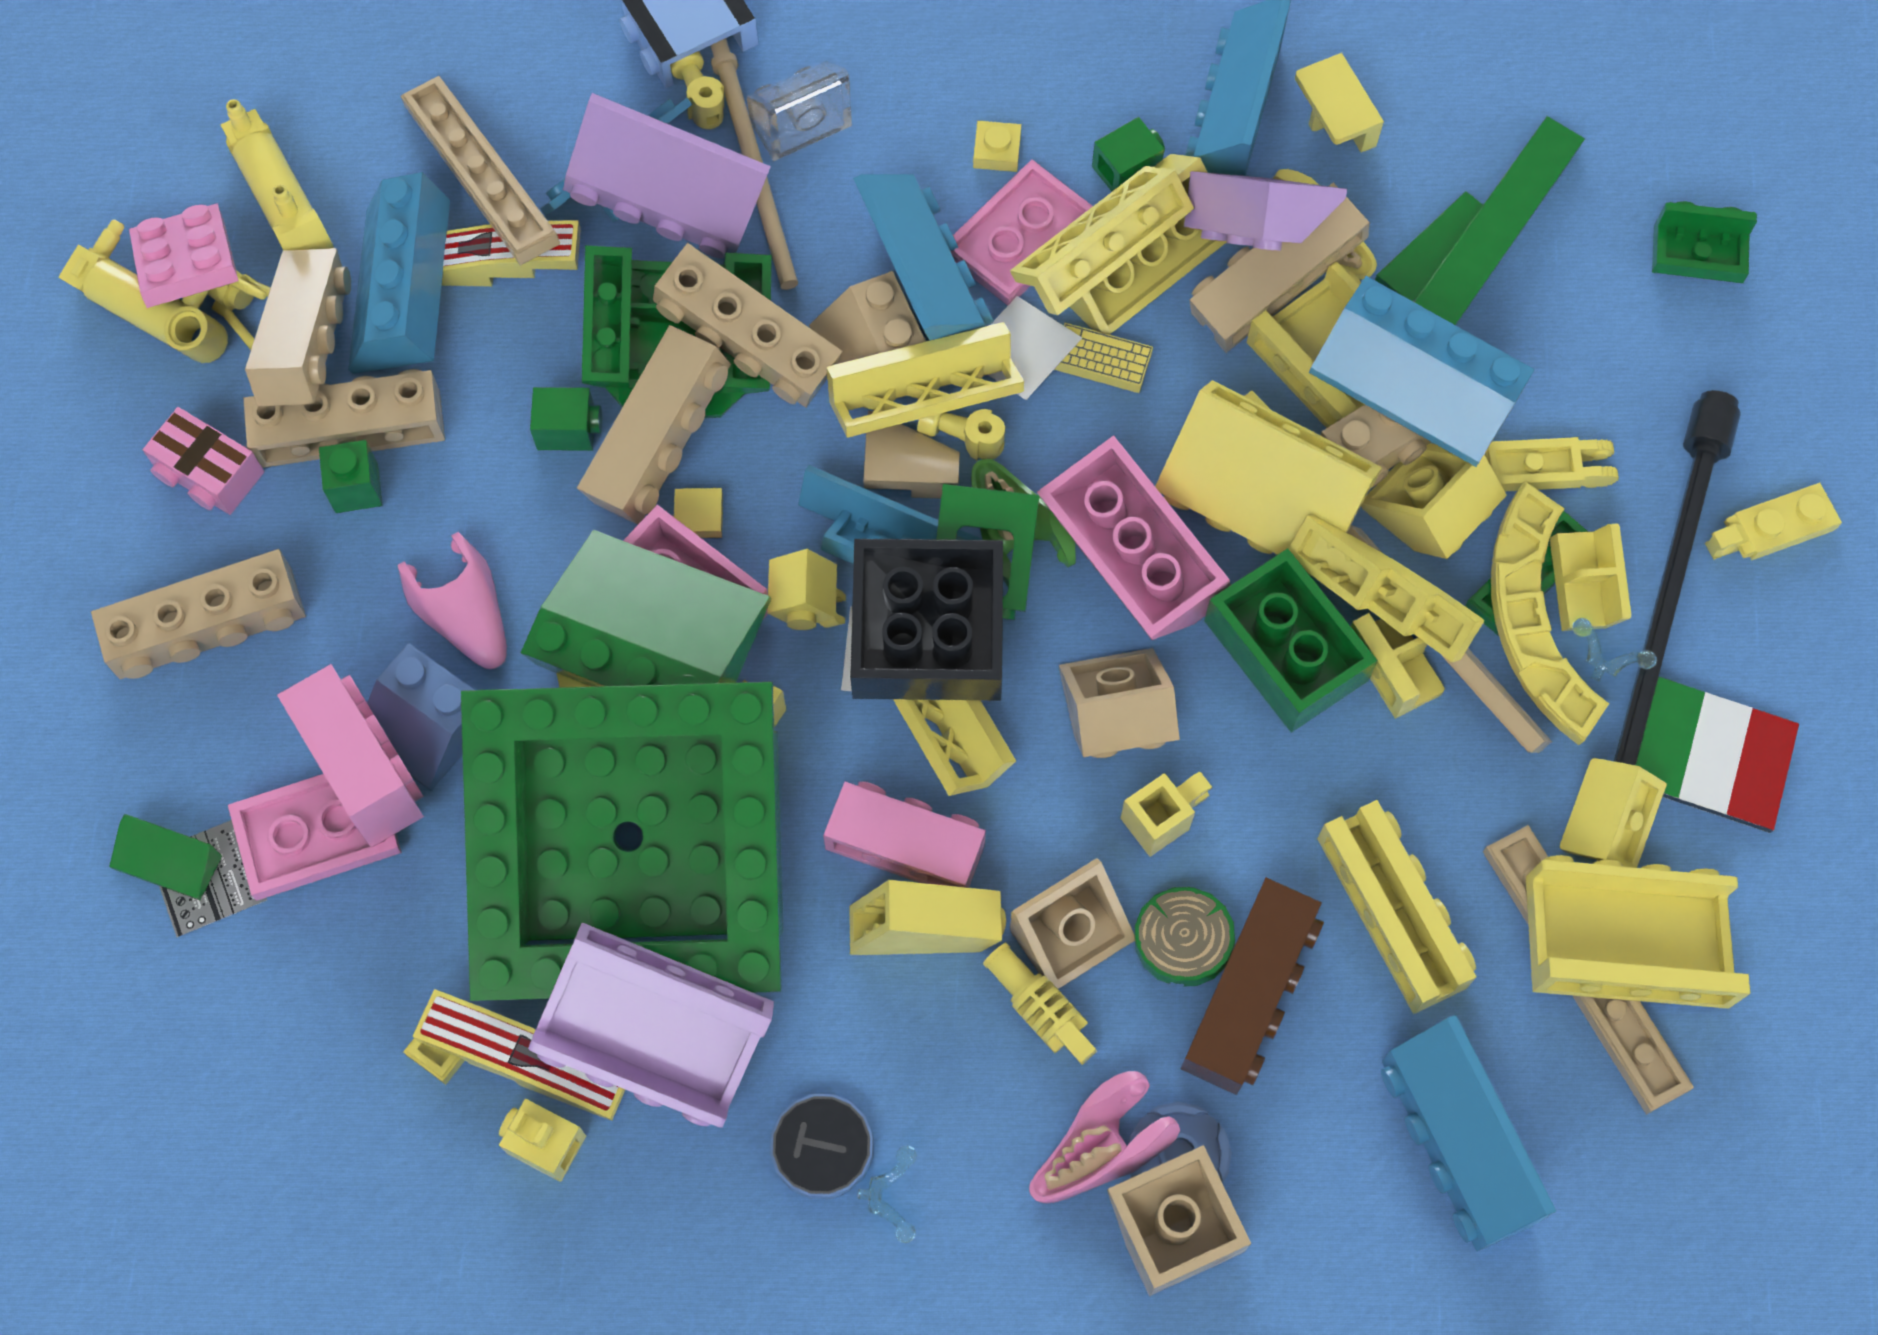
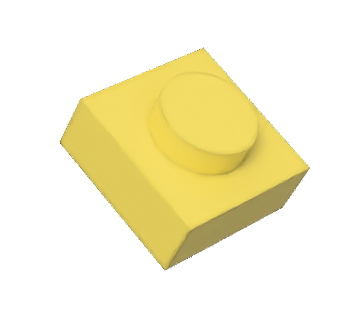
[973,121,1022,172]

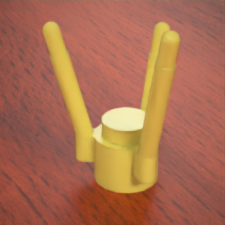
[207,270,271,350]

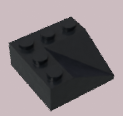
[850,539,1003,701]

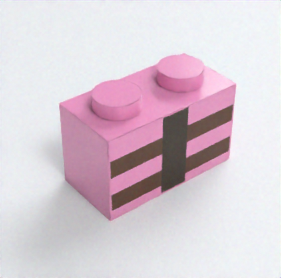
[142,407,264,515]

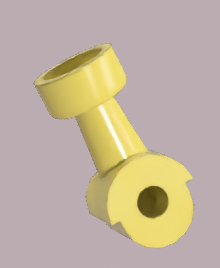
[670,51,724,130]
[917,409,1005,461]

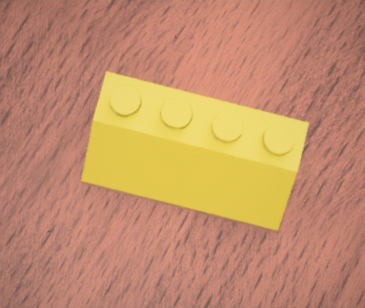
[1069,154,1227,335]

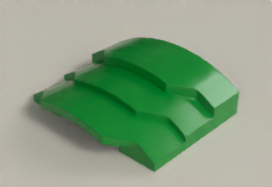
[582,245,772,418]

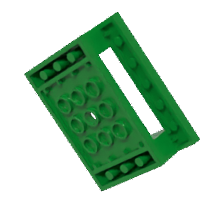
[461,681,783,1001]

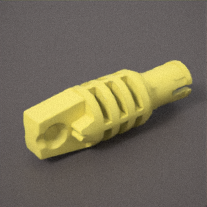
[983,943,1097,1065]

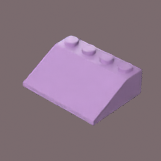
[563,93,771,258]

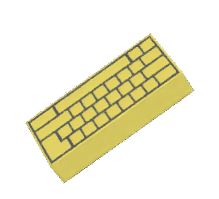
[1054,323,1153,393]

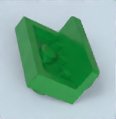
[1652,201,1757,283]

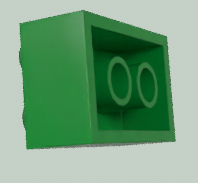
[1204,548,1378,733]

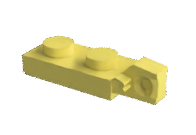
[1705,483,1842,561]

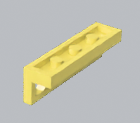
[1010,166,1194,315]
[827,322,1024,438]
[893,699,1016,796]

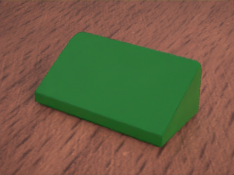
[109,814,222,901]

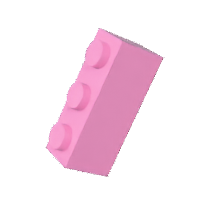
[823,781,986,888]

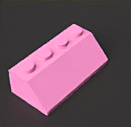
[1037,435,1231,640]

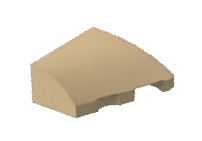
[864,411,960,499]

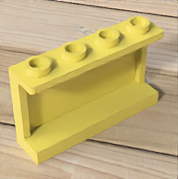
[1246,262,1364,428]
[1155,380,1383,576]
[1526,855,1750,1009]

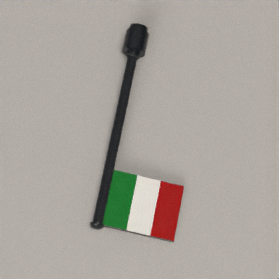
[1614,390,1799,833]

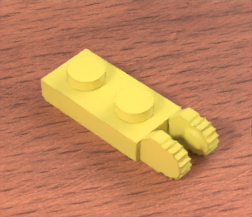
[1485,437,1619,492]

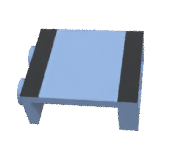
[619,0,758,88]

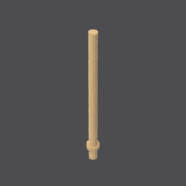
[710,38,798,290]

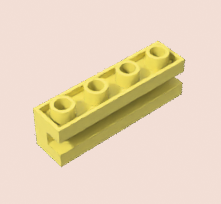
[1317,800,1477,1014]

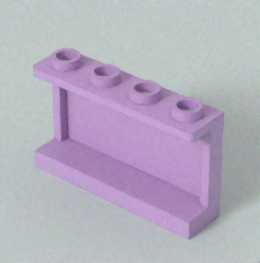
[528,923,774,1128]

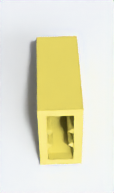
[849,880,1006,955]

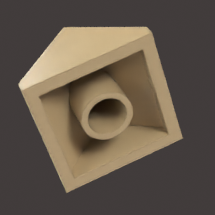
[1010,858,1135,989]

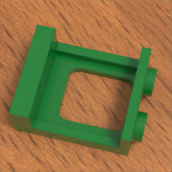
[936,484,1039,620]

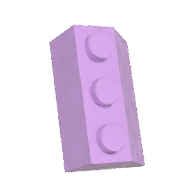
[1184,171,1347,251]

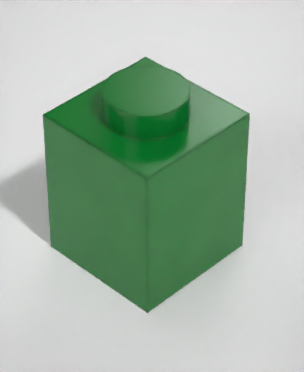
[1092,117,1165,192]
[530,387,602,451]
[319,440,383,513]

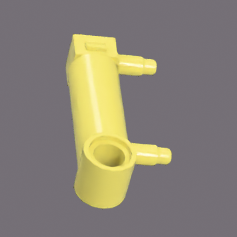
[220,99,334,251]
[58,219,228,363]

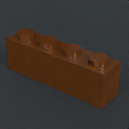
[1180,877,1324,1095]

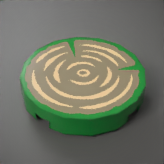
[1135,887,1235,987]

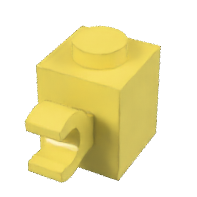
[767,549,846,630]
[1120,772,1212,857]
[499,1098,586,1182]

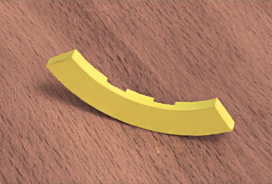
[1491,481,1609,745]

